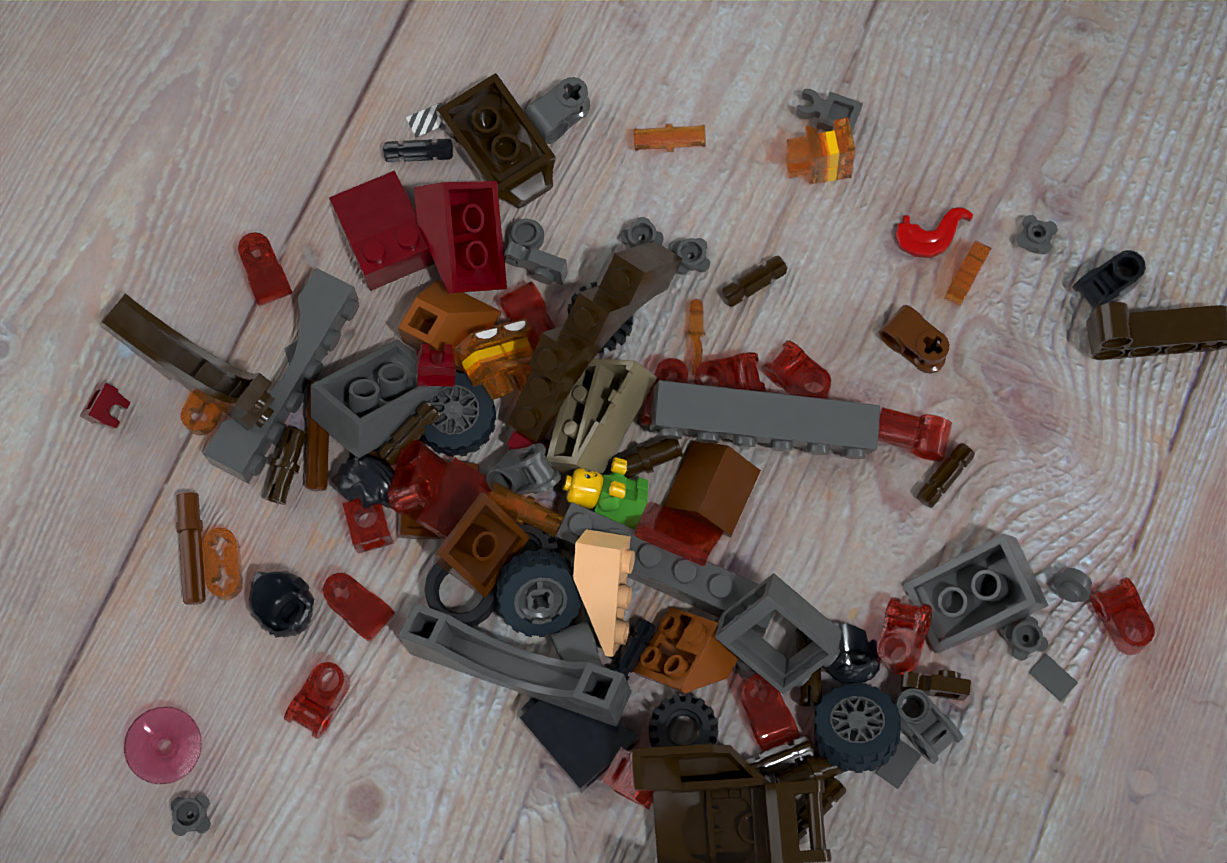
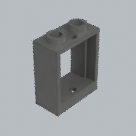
[715,573,842,695]

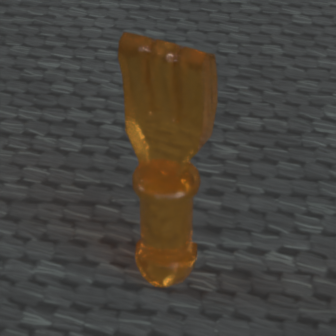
[687,299,705,376]

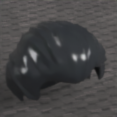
[331,456,403,509]
[249,571,315,638]
[823,621,881,683]

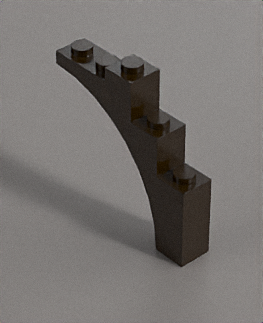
[507,240,683,443]
[100,293,275,431]

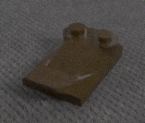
[437,73,556,209]

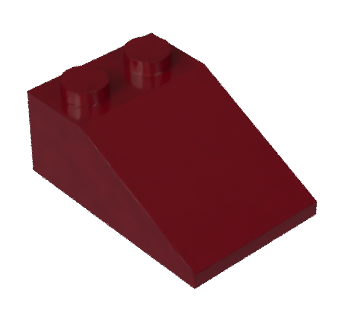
[329,170,435,291]
[414,181,507,294]

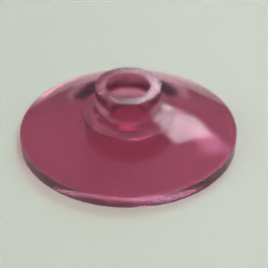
[124,707,202,785]

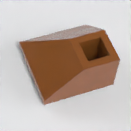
[398,279,501,373]
[633,607,739,693]

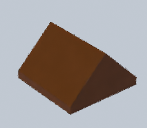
[663,441,761,538]
[435,492,530,598]

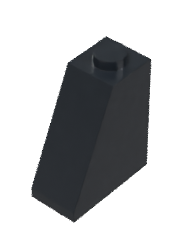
[519,698,640,793]

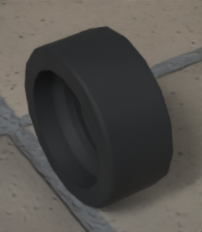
[424,563,497,627]

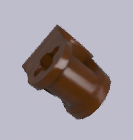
[878,305,950,374]

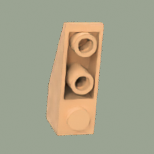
[573,529,635,657]

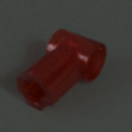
[499,281,556,353]
[878,407,952,461]

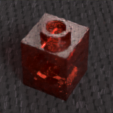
[342,498,394,554]
[601,747,655,810]

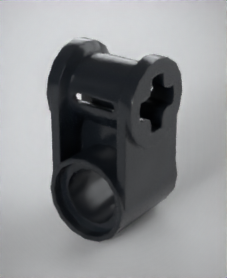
[1072,250,1146,312]

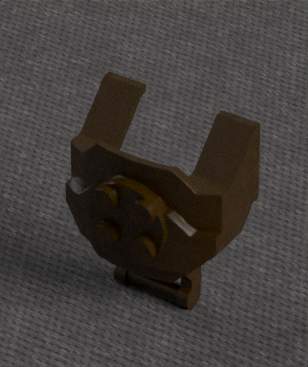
[632,744,832,863]

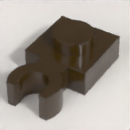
[900,670,971,701]

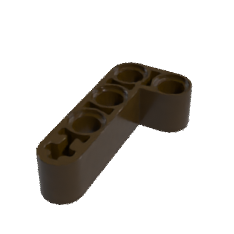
[1086,302,1227,360]

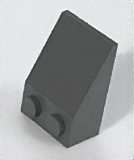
[311,339,443,458]
[904,534,1049,653]

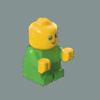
[563,457,649,530]

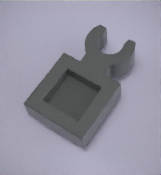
[796,89,863,139]
[504,241,568,285]

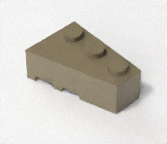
[546,359,657,476]

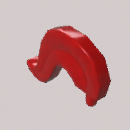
[895,207,973,258]

